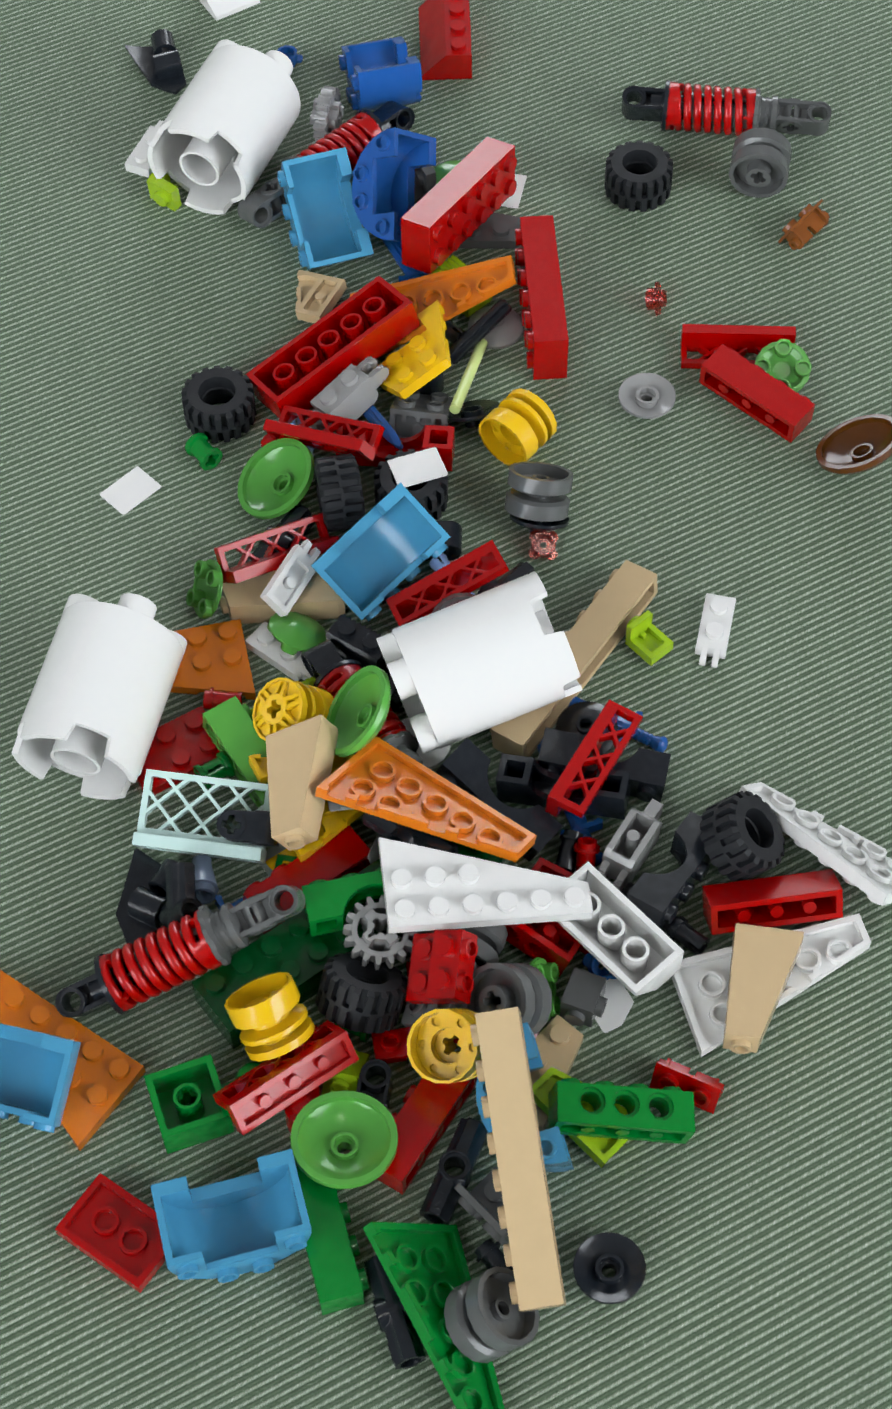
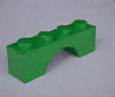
[302,867,384,937]

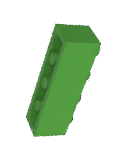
[203,696,268,808]

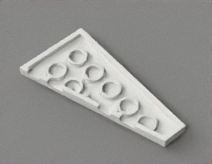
[739,782,892,906]
[378,837,593,934]
[672,913,871,1057]

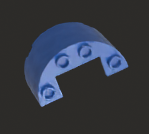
[338,36,422,112]
[352,127,436,243]

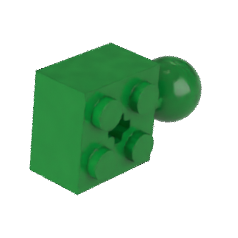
[144,1054,262,1154]

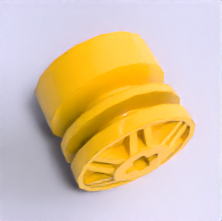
[479,388,557,466]
[252,677,334,741]
[224,972,315,1062]
[407,1008,482,1084]

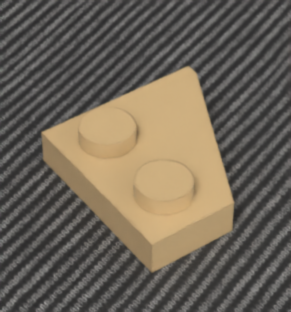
[295,270,347,323]

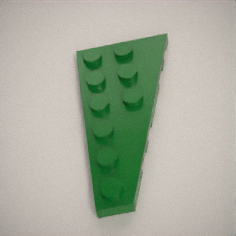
[363,1222,505,1409]

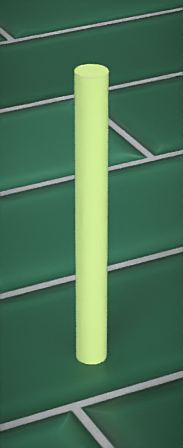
[449,338,488,414]

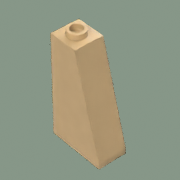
[219,554,345,624]
[265,714,338,851]
[722,923,804,1054]

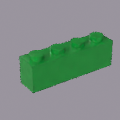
[296,1166,369,1315]

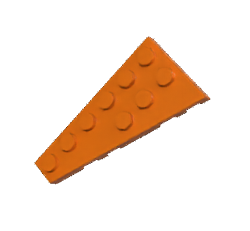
[350,255,516,358]
[170,619,256,700]
[315,736,537,863]
[0,970,146,1151]

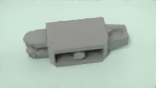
[306,356,389,431]
[598,799,664,892]

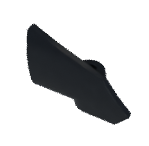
[125,29,187,95]
[116,848,178,945]

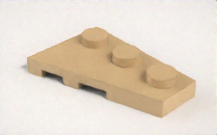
[530,1015,584,1131]

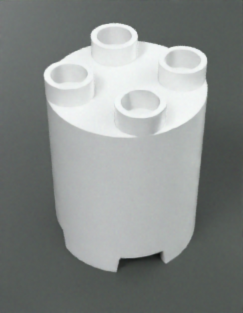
[147,39,301,215]
[376,571,582,754]
[12,593,188,800]

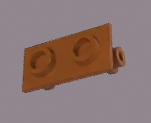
[778,199,829,250]

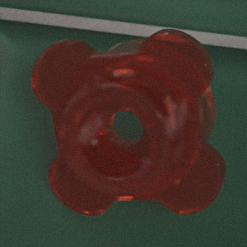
[645,282,667,316]
[528,530,559,561]

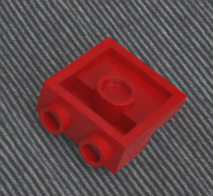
[405,929,478,1004]

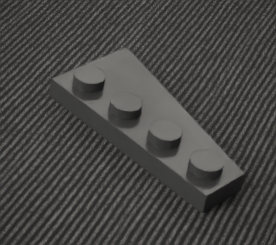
[459,213,520,249]

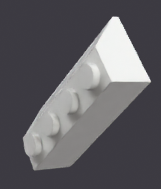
[557,862,684,996]

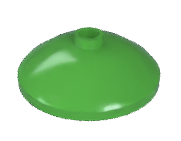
[238,438,314,519]
[327,665,391,757]
[290,1090,398,1189]

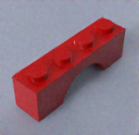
[336,421,455,472]

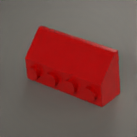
[419,0,472,80]

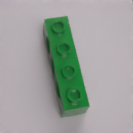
[548,1078,695,1144]

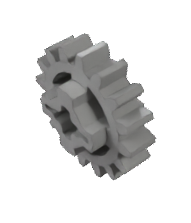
[310,85,344,143]
[342,895,417,970]

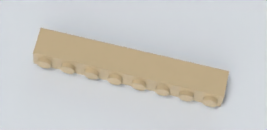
[490,560,658,757]
[470,1007,566,1312]

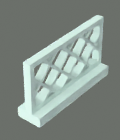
[132,769,270,864]

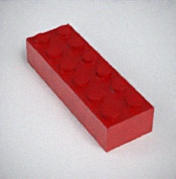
[401,136,517,274]
[514,215,569,380]
[245,276,421,424]

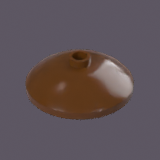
[816,414,892,475]

